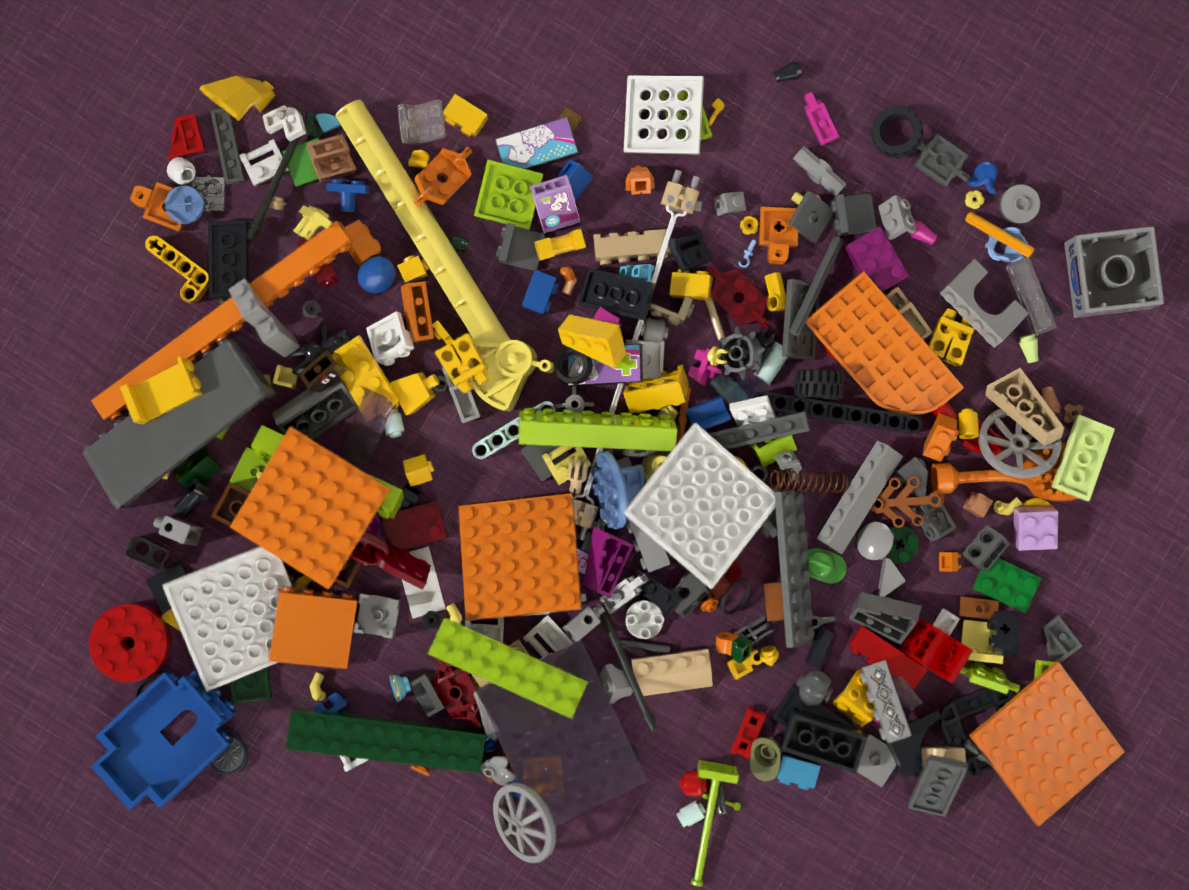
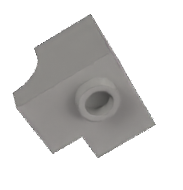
[599,664,633,705]

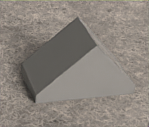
[877,558,906,597]

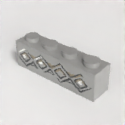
[860,660,911,743]

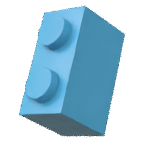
[776,753,820,790]

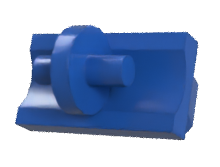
[313,692,350,713]

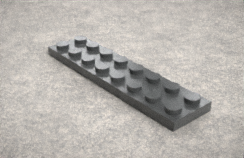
[774,489,814,648]

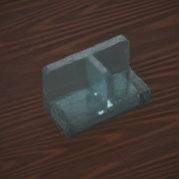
[709,370,749,405]

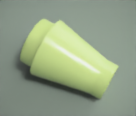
[1019,334,1039,363]

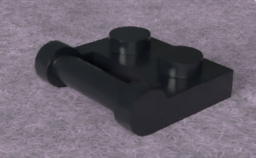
[668,230,713,272]

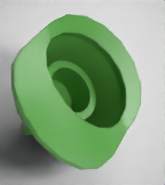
[807,548,847,584]

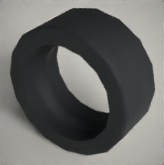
[554,347,593,385]

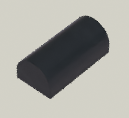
[804,627,837,670]

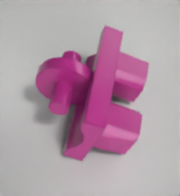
[688,348,722,386]

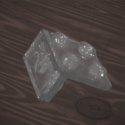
[397,99,446,145]

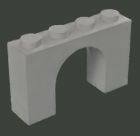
[940,259,1029,348]

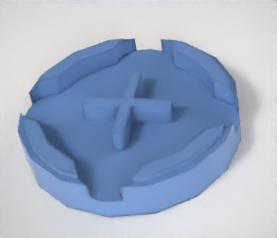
[165,186,204,224]

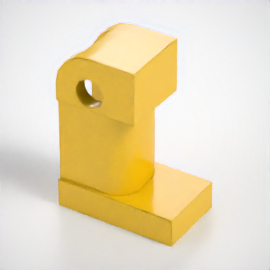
[534,229,586,261]

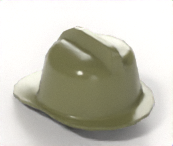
[750,737,781,781]

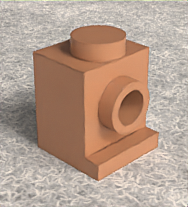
[962,491,993,518]

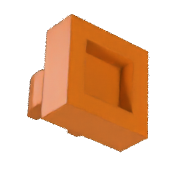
[939,552,961,572]

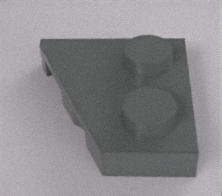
[1043,615,1083,663]

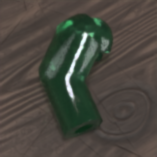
[304,111,322,139]

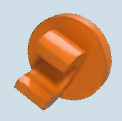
[701,593,719,612]

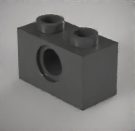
[670,573,711,620]

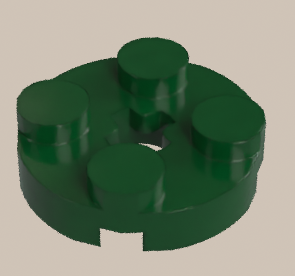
[886,526,919,563]

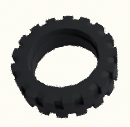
[871,106,924,159]

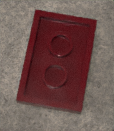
[382,501,447,550]

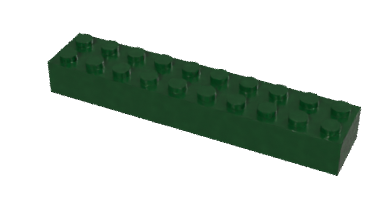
[286,707,486,773]

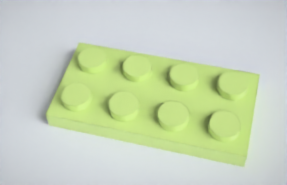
[1051,415,1115,501]

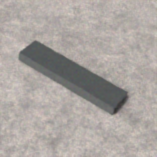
[210,108,245,185]

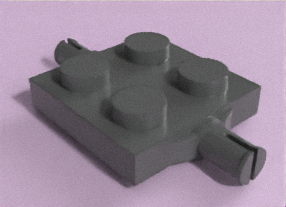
[914,134,970,187]

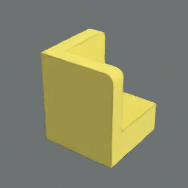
[273,365,299,389]

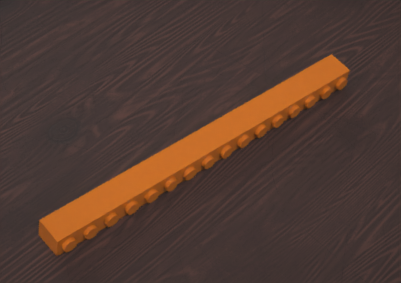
[91,221,354,420]

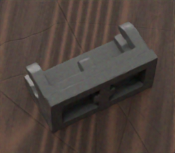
[409,673,445,717]

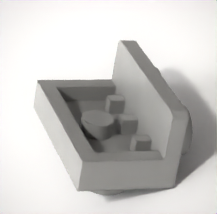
[878,195,916,240]

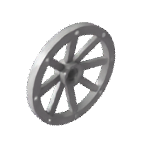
[979,409,1061,478]
[493,783,556,863]

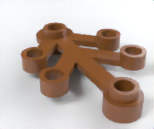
[871,476,945,528]

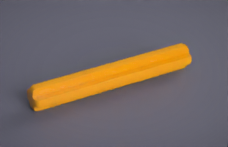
[965,212,1034,258]

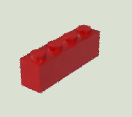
[848,625,927,689]

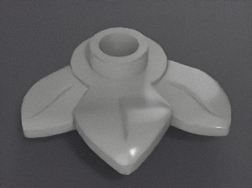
[481,756,518,786]

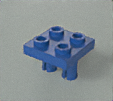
[326,180,370,212]

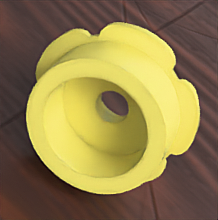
[965,190,984,209]

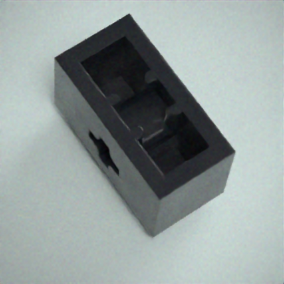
[987,611,1021,656]

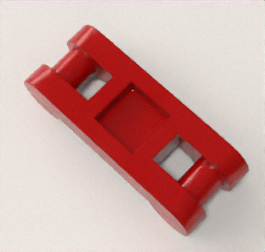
[730,706,767,760]

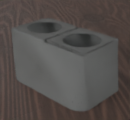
[125,536,171,571]

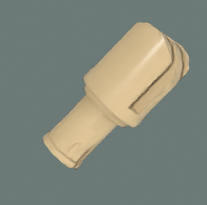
[568,456,589,494]

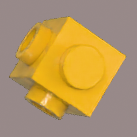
[397,255,429,284]
[403,454,434,487]

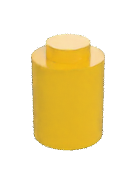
[958,409,979,439]

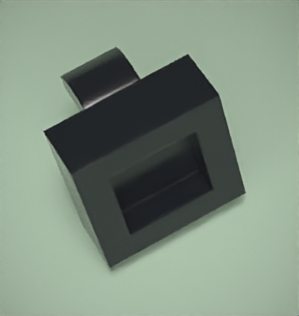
[401,483,424,508]

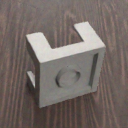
[354,593,401,639]

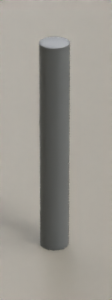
[612,640,670,653]

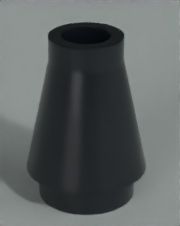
[774,61,803,82]

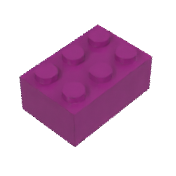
[844,226,909,292]

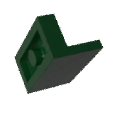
[172,447,221,489]

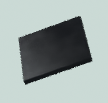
[146,561,187,614]

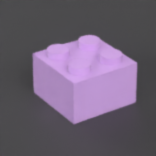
[1013,506,1058,551]

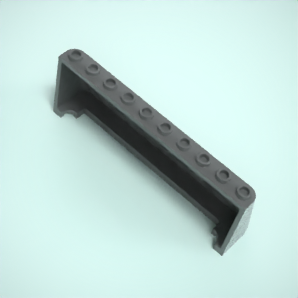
[82,337,276,510]

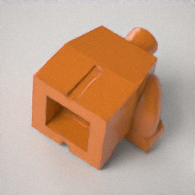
[625,165,655,195]

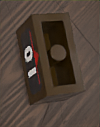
[299,350,348,392]

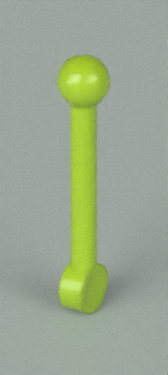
[702,792,741,810]

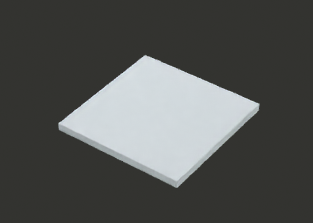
[624,423,776,589]
[162,546,292,692]

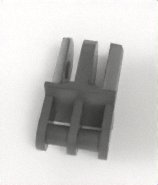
[734,615,775,649]

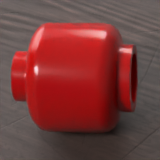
[679,771,709,797]

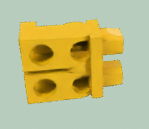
[928,309,974,367]
[435,334,489,393]

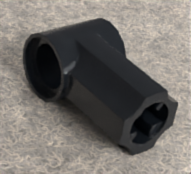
[174,478,213,517]

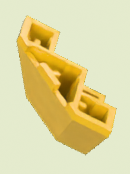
[199,76,276,121]

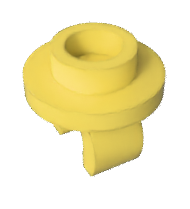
[708,346,728,366]

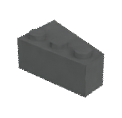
[849,592,922,644]

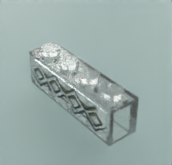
[1006,257,1057,336]

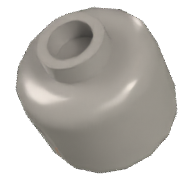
[640,317,669,343]

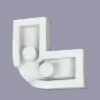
[263,105,306,141]

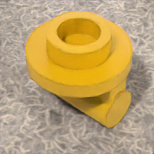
[408,150,430,168]

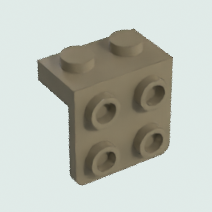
[649,296,694,326]

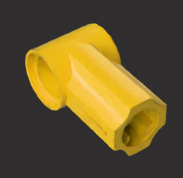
[765,272,786,311]

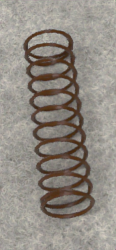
[770,470,848,493]

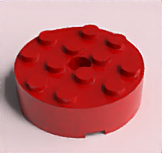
[89,603,172,682]

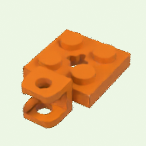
[130,182,183,232]
[759,207,798,265]

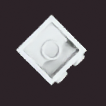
[366,311,414,366]

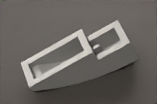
[442,366,480,423]

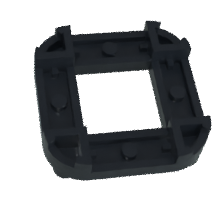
[939,687,1014,776]

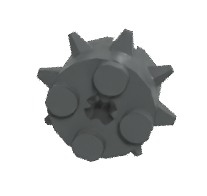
[718,327,765,380]

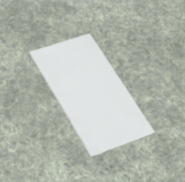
[402,546,446,618]

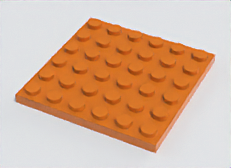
[230,427,390,589]
[459,493,582,621]
[969,662,1125,826]

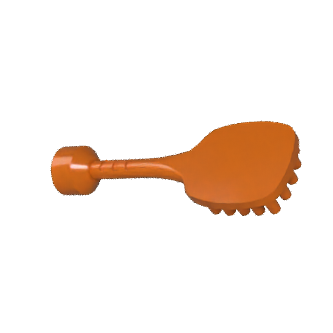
[930,443,1079,501]

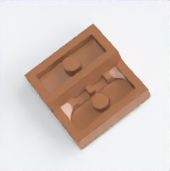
[307,134,356,183]

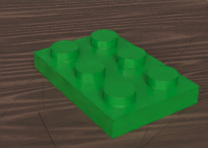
[972,558,1042,613]

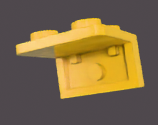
[832,669,875,727]

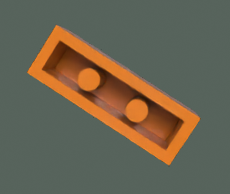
[401,281,434,343]

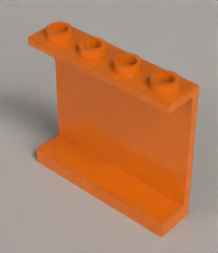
[268,586,357,669]

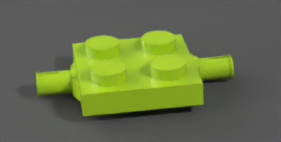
[960,661,1020,694]

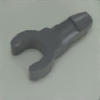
[811,615,835,629]

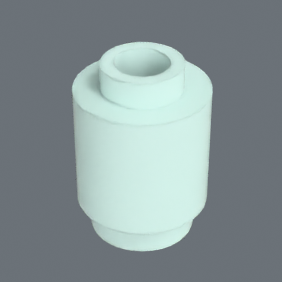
[382,409,405,438]
[676,801,706,827]

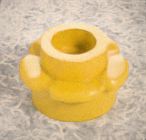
[740,216,759,235]

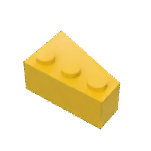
[558,315,627,369]
[623,364,689,414]

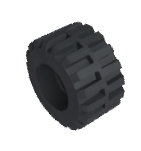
[794,369,844,400]

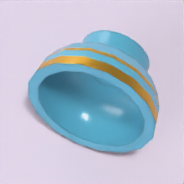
[389,675,411,702]

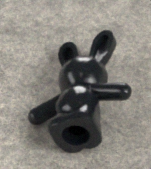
[286,323,352,375]

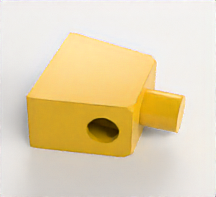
[390,372,439,416]

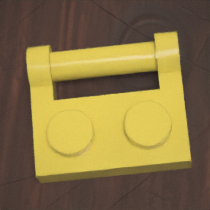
[542,446,591,485]

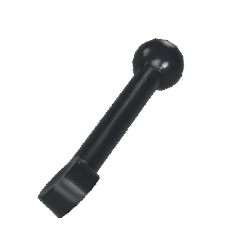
[1034,282,1061,316]

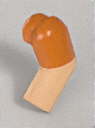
[560,266,577,295]

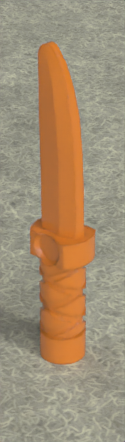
[676,388,691,441]

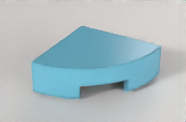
[315,114,341,134]

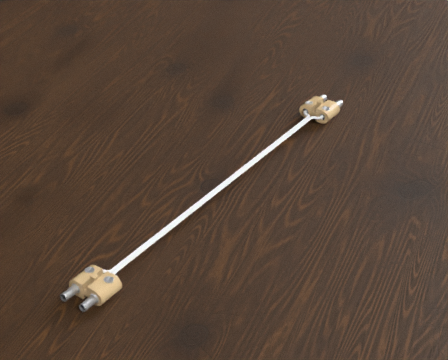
[573,170,700,541]

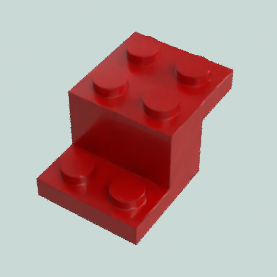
[899,618,973,684]

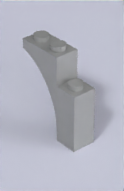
[229,279,300,357]

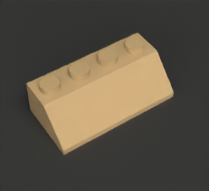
[631,648,713,696]

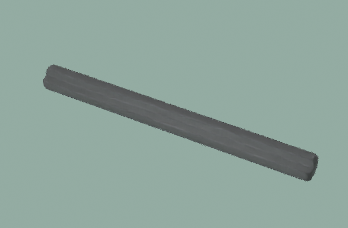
[790,236,844,336]

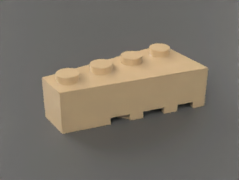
[593,229,672,265]
[985,368,1064,446]

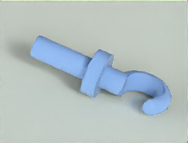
[738,239,757,268]

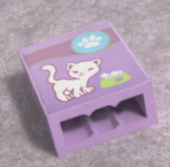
[530,175,580,233]

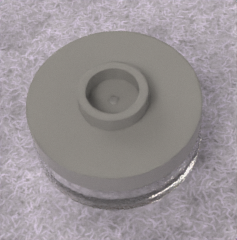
[999,185,1040,224]

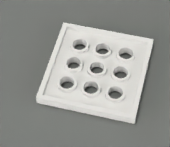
[624,76,704,154]

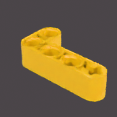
[145,236,209,304]

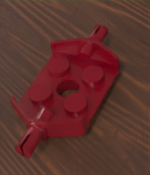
[707,264,771,329]
[431,658,486,729]

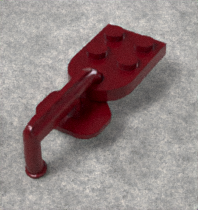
[350,531,431,590]

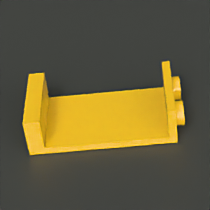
[120,356,202,425]

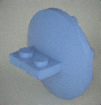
[591,452,645,529]

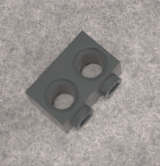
[962,525,1010,573]

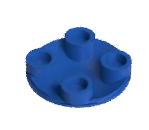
[357,255,395,293]

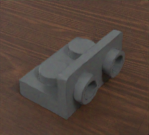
[912,496,957,542]

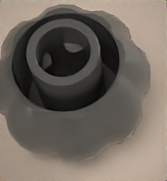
[797,671,834,706]

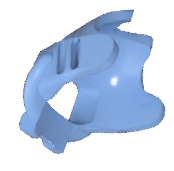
[985,227,1028,262]

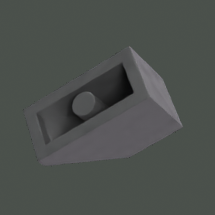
[895,457,928,497]

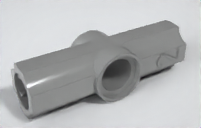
[793,146,846,197]

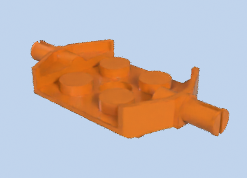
[413,147,472,207]

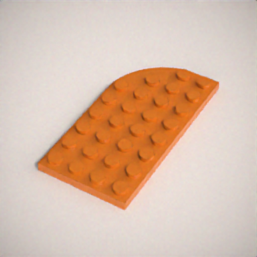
[806,271,964,415]

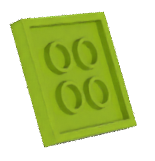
[474,160,544,230]

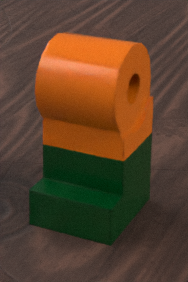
[715,631,752,664]

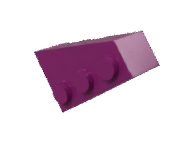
[583,527,634,598]

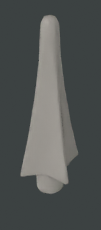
[474,691,499,740]

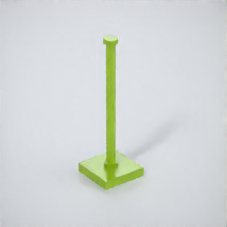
[691,760,739,886]

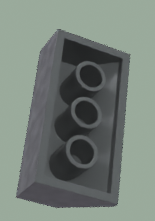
[271,376,359,439]

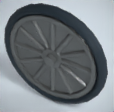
[210,734,248,775]

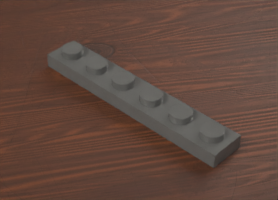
[708,412,810,449]

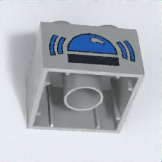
[1064,226,1164,318]

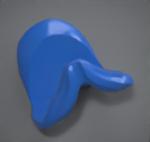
[967,162,997,195]

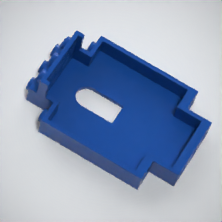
[91,670,237,810]

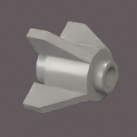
[556,386,594,413]

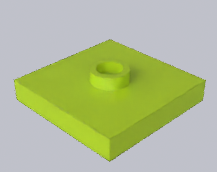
[230,447,269,492]

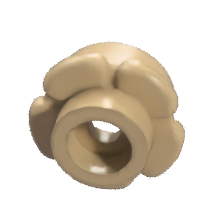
[269,196,287,210]

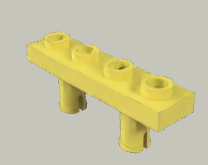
[293,206,332,241]

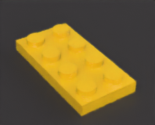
[334,335,401,421]

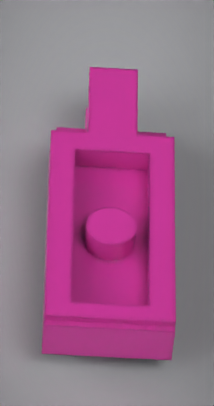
[804,92,839,146]

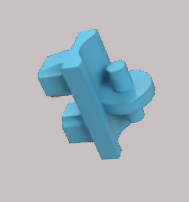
[619,264,654,282]

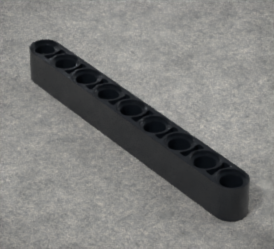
[752,391,922,434]

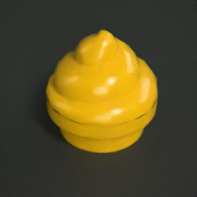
[760,646,779,666]

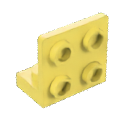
[961,620,1003,664]

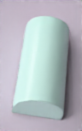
[754,342,788,385]

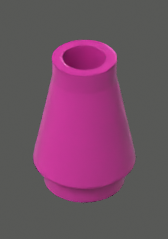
[907,220,937,245]

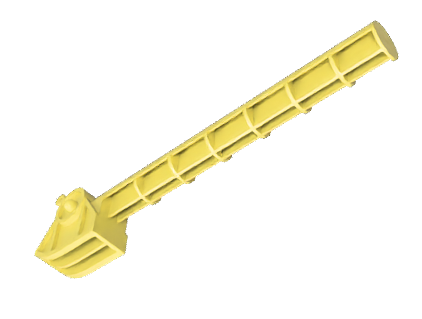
[335,100,554,412]

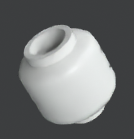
[167,157,196,185]

